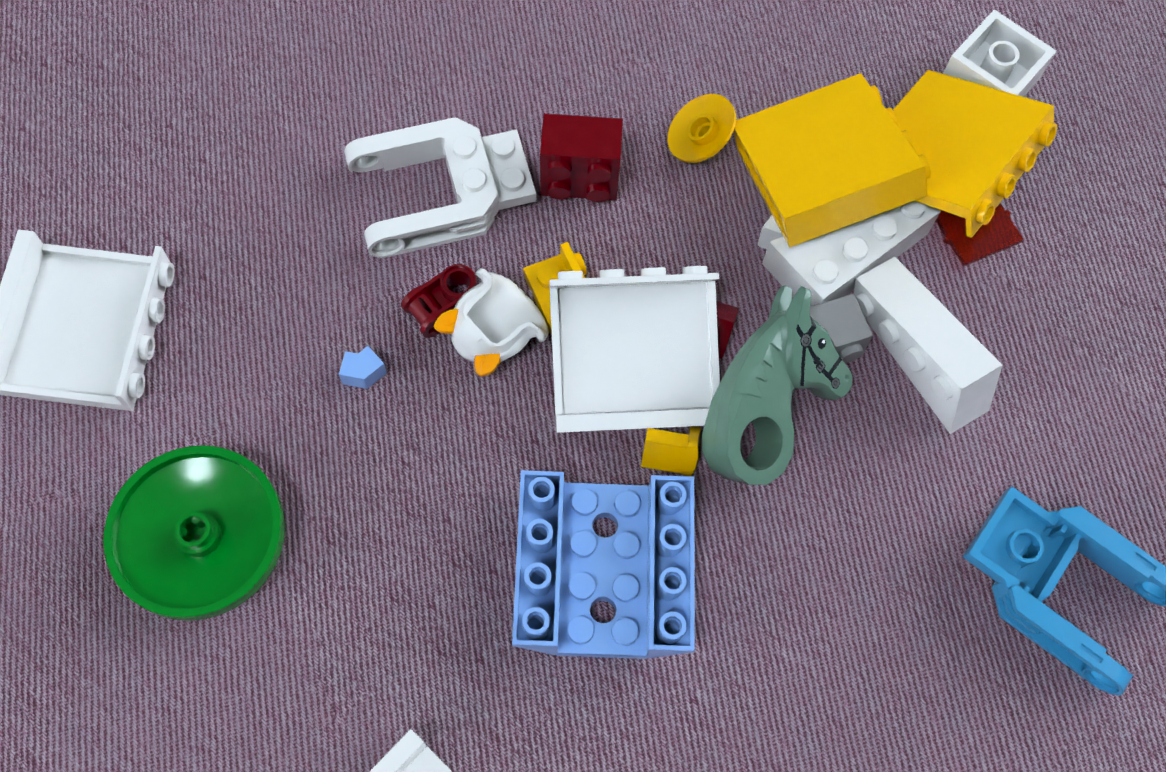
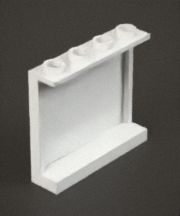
[0,230,174,411]
[549,266,720,433]

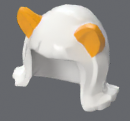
[433,268,549,377]

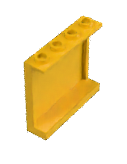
[893,70,1057,238]

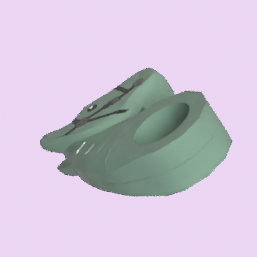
[702,285,853,485]

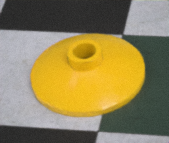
[667,94,736,163]

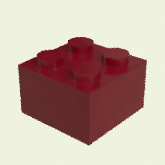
[540,113,623,202]

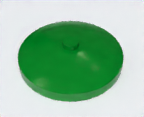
[103,445,285,621]

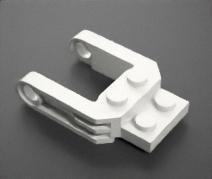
[344,117,536,258]

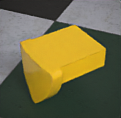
[641,426,701,476]

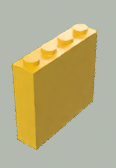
[733,73,931,248]

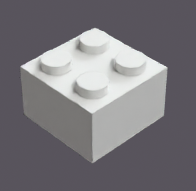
[943,9,1056,97]

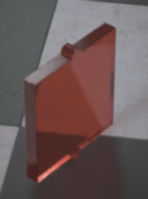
[935,203,1024,267]

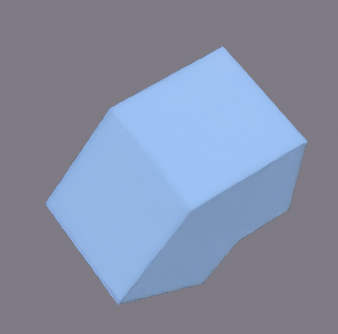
[339,346,387,389]

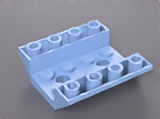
[512,470,695,659]

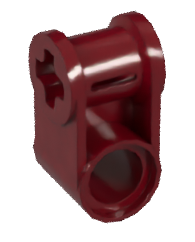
[401,264,478,338]

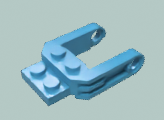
[962,486,1166,695]

